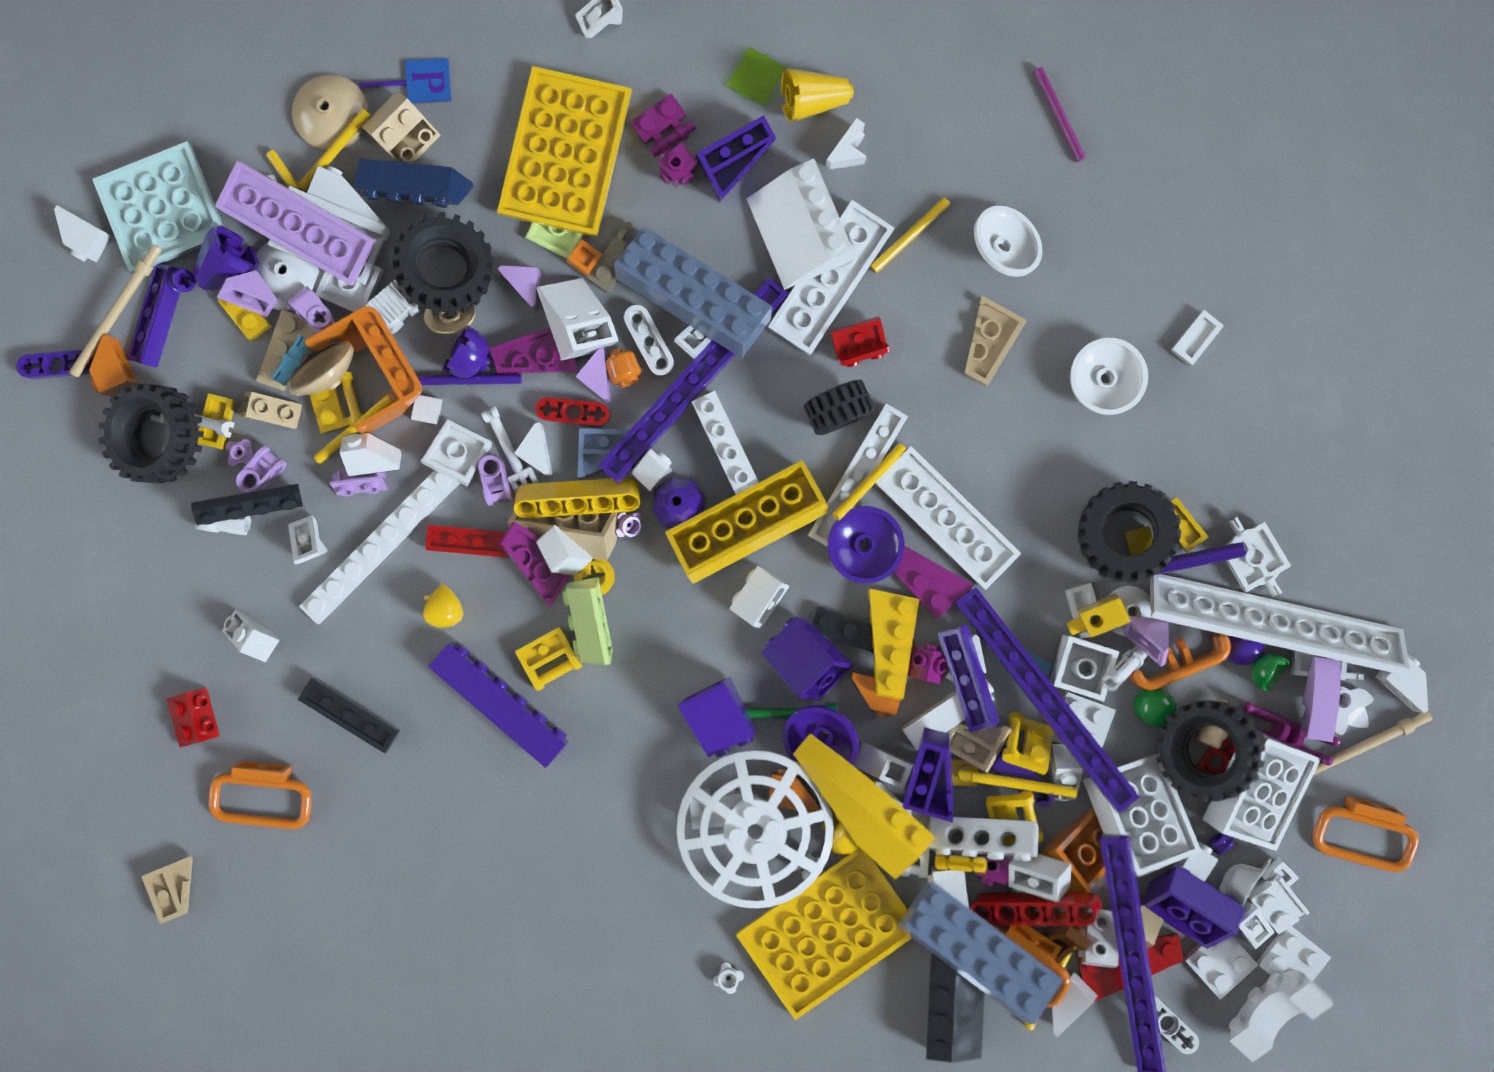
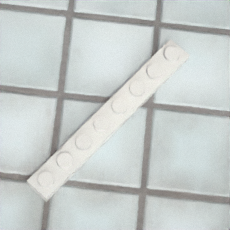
[299,470,460,624]

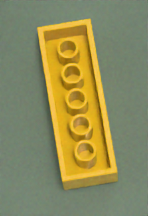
[665,460,829,584]

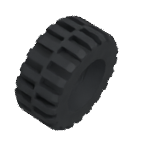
[1077,481,1181,584]

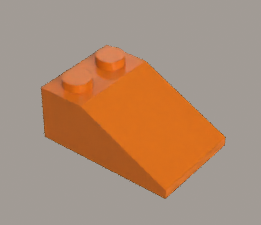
[1039,807,1105,892]

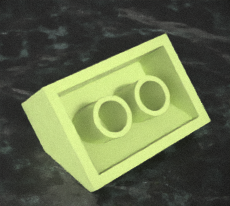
[563,577,613,665]

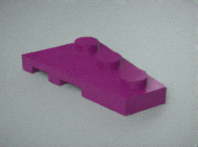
[489,327,579,374]
[499,522,571,607]
[893,546,974,619]

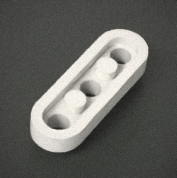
[624,305,674,376]

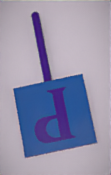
[358,58,451,104]

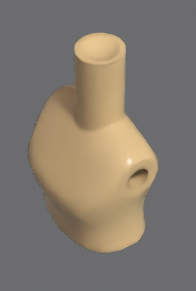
[1195,699,1228,749]

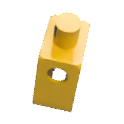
[1066,593,1131,638]

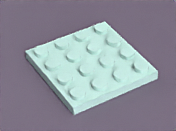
[92,141,224,274]

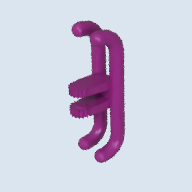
[1241,702,1341,766]

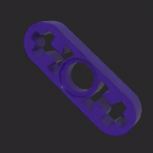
[16,350,94,379]

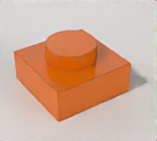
[566,239,603,277]

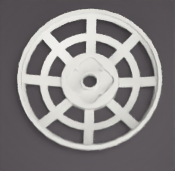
[677,750,833,908]

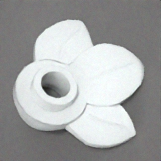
[1335,687,1374,735]

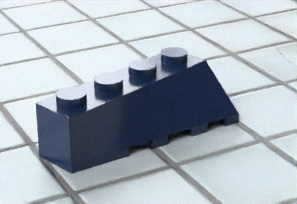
[354,158,474,208]

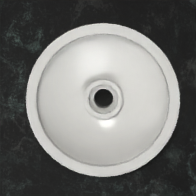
[974,206,1042,277]
[250,242,325,312]
[1070,338,1148,415]

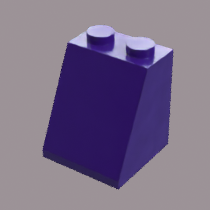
[761,616,854,701]
[677,676,757,758]

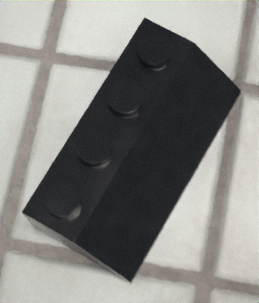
[926,953,985,1063]

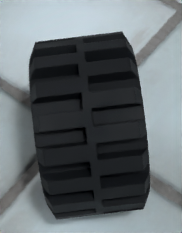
[803,380,875,435]

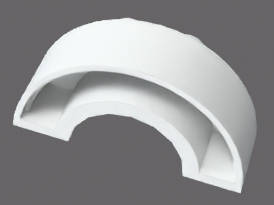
[1229,970,1333,1062]

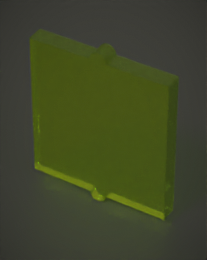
[728,47,785,106]

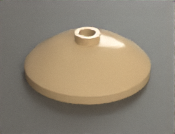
[292,74,369,151]
[286,341,354,396]

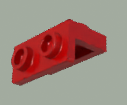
[830,316,890,367]
[166,688,219,748]

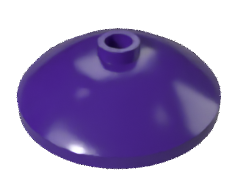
[827,506,905,584]
[783,705,859,765]

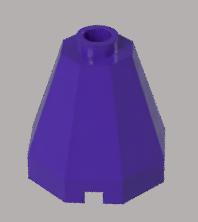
[193,226,259,291]
[652,477,706,529]

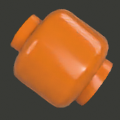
[605,348,641,388]

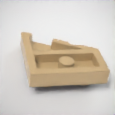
[141,855,193,924]

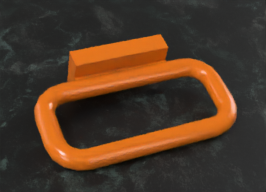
[208,760,312,829]
[1312,795,1419,872]
[992,925,1071,1008]

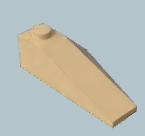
[507,512,621,560]

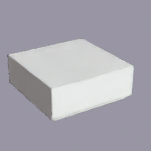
[411,395,443,425]

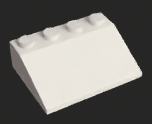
[746,159,855,290]
[1202,733,1321,851]
[1083,753,1201,877]

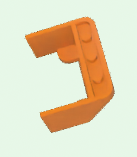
[304,306,422,434]

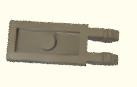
[586,221,640,293]

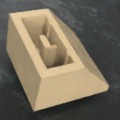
[361,91,441,163]

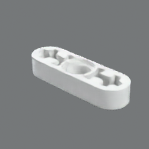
[1154,995,1199,1054]

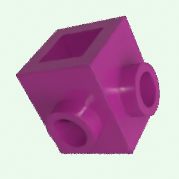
[658,142,699,188]
[907,643,948,685]
[976,854,1013,888]

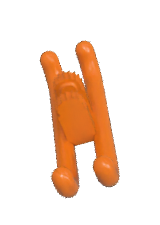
[1128,633,1231,690]

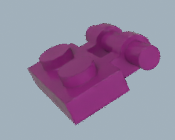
[630,93,696,158]

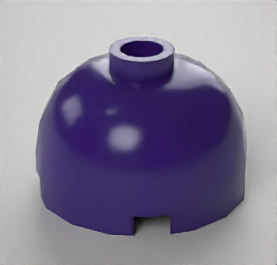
[442,325,491,378]

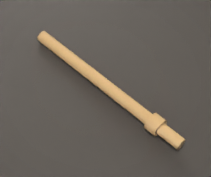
[69,243,163,378]
[1313,711,1432,775]

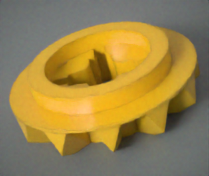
[574,558,615,595]

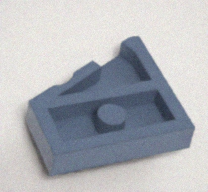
[577,428,630,478]

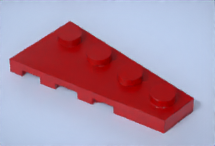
[1075,933,1184,1002]

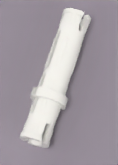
[1102,645,1148,691]

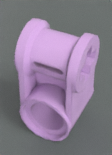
[287,286,335,333]
[236,446,287,492]
[478,455,514,506]

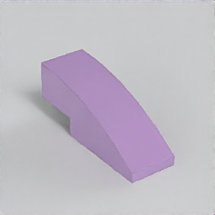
[1300,655,1341,742]

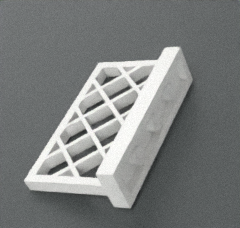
[268,186,391,285]

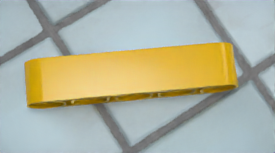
[514,477,640,518]

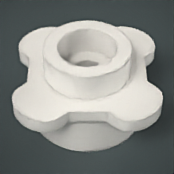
[713,962,744,994]

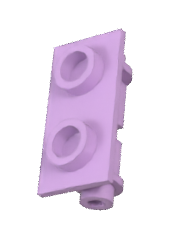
[330,470,388,496]

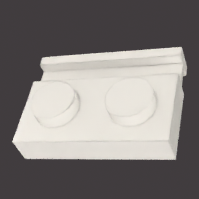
[1248,873,1309,935]

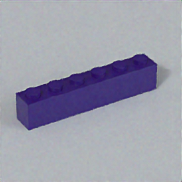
[428,642,569,768]

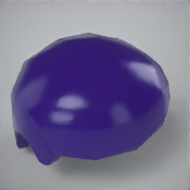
[1227,635,1264,666]

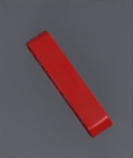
[969,892,1101,926]

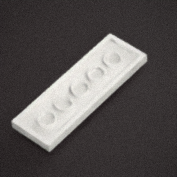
[768,200,894,356]
[875,446,1021,590]

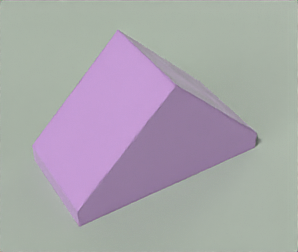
[498,266,541,312]
[217,270,277,317]
[576,348,611,403]
[1124,616,1169,667]

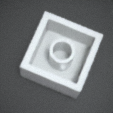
[1049,635,1119,701]

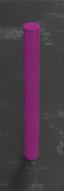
[1033,67,1086,162]

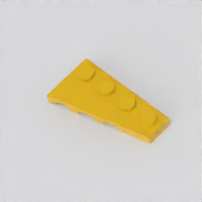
[868,589,919,700]

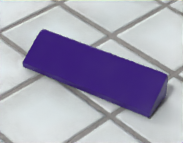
[127,264,185,368]
[938,624,999,732]

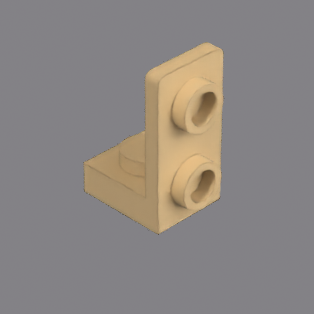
[239,392,302,429]

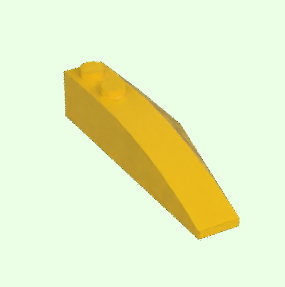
[793,734,935,879]

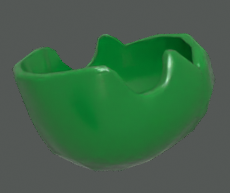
[1251,653,1290,691]
[1133,688,1177,727]

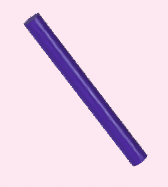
[419,374,522,385]

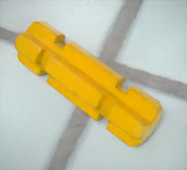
[935,855,987,873]

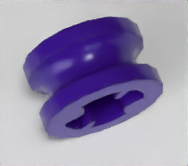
[168,269,196,293]
[1208,831,1235,855]

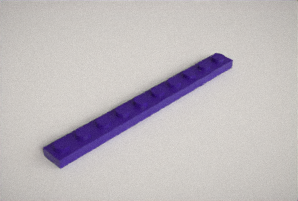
[598,278,788,484]
[955,587,1140,814]
[1100,834,1166,1072]

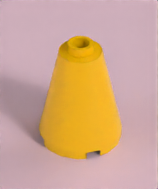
[781,68,853,122]

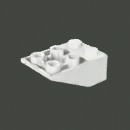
[537,278,619,360]

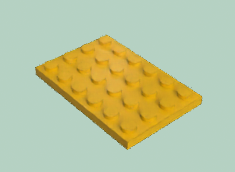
[497,66,632,237]
[736,848,912,1020]

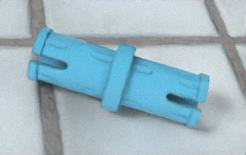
[270,335,310,386]

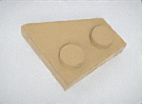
[948,724,1012,773]

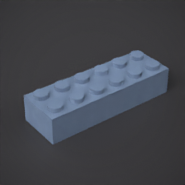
[614,226,772,358]
[897,882,1063,1025]

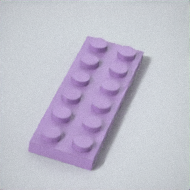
[215,160,376,285]

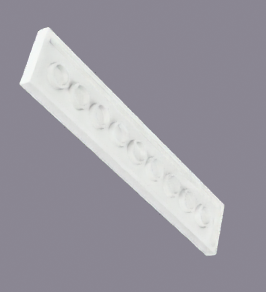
[1150,574,1410,675]

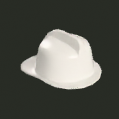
[1219,858,1271,906]

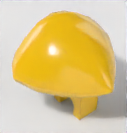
[422,584,464,628]
[821,810,859,855]

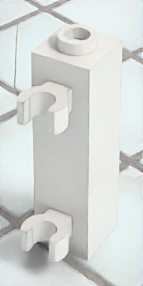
[900,679,995,751]

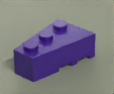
[695,115,776,202]
[902,727,955,823]

